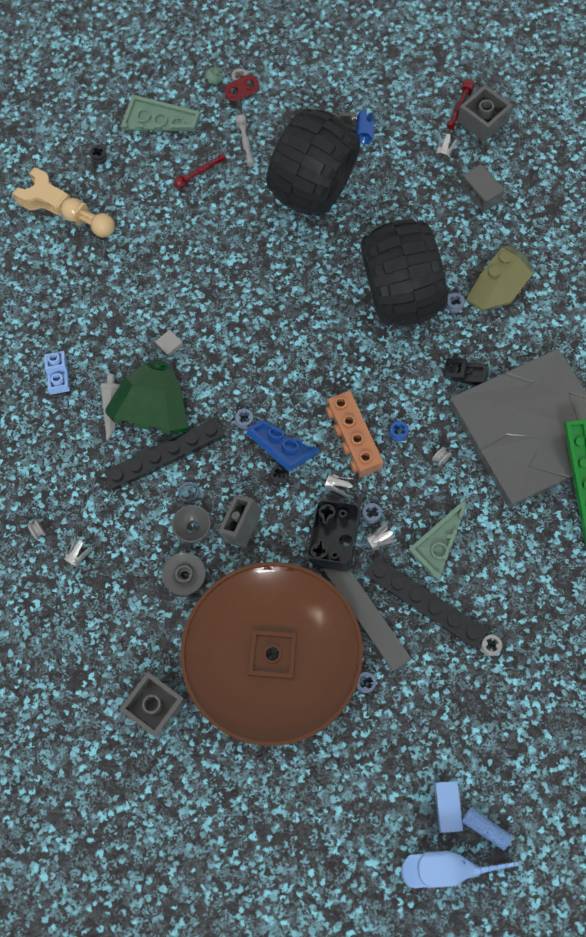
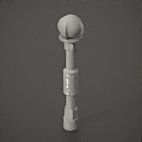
[235,114,254,167]

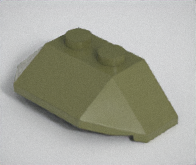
[466,244,533,311]

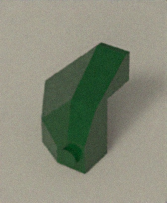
[105,360,188,434]

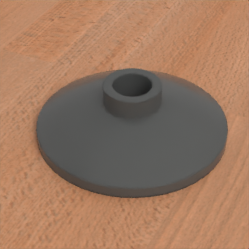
[162,553,206,596]

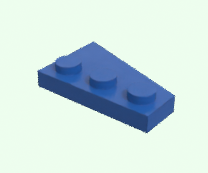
[246,420,319,472]

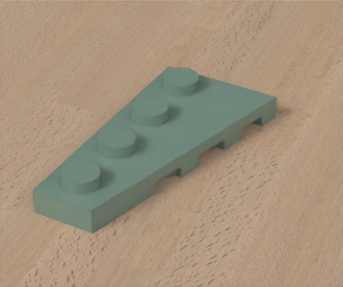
[121,95,201,131]

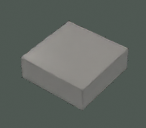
[155,330,183,358]

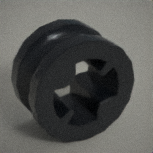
[89,145,108,164]
[270,465,289,486]

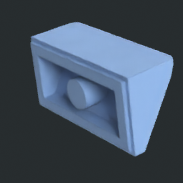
[434,781,463,833]

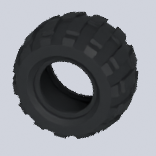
[266,108,361,216]
[361,219,448,327]

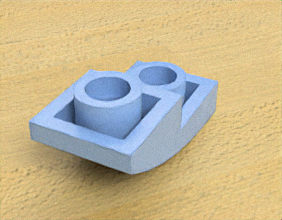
[44,351,70,395]

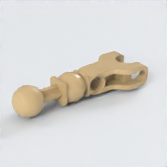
[12,168,115,238]

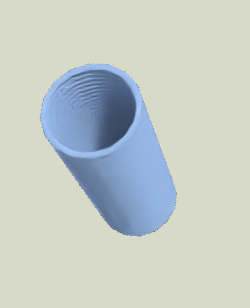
[462,807,512,851]

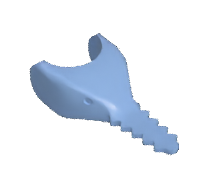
[401,851,519,888]

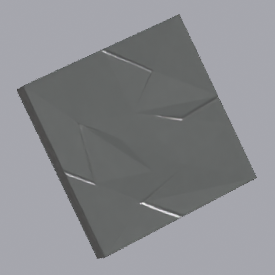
[449,349,586,509]

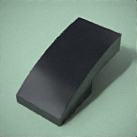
[443,358,489,385]

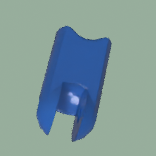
[356,110,374,144]

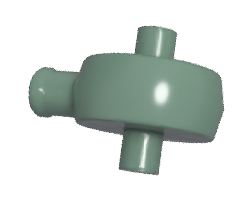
[206,67,222,85]

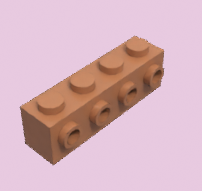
[325,391,383,478]

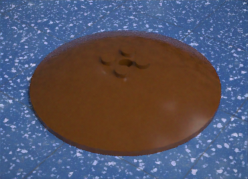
[181,562,363,746]

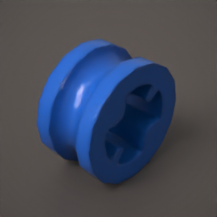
[389,421,409,442]

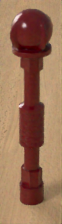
[447,79,474,130]
[174,153,226,189]

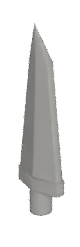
[100,374,120,440]

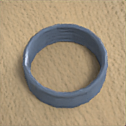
[178,482,200,503]

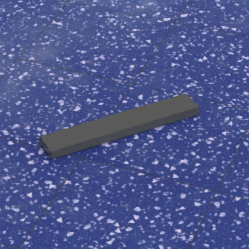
[322,568,412,672]

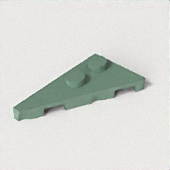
[408,501,466,581]

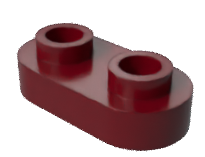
[224,74,259,102]

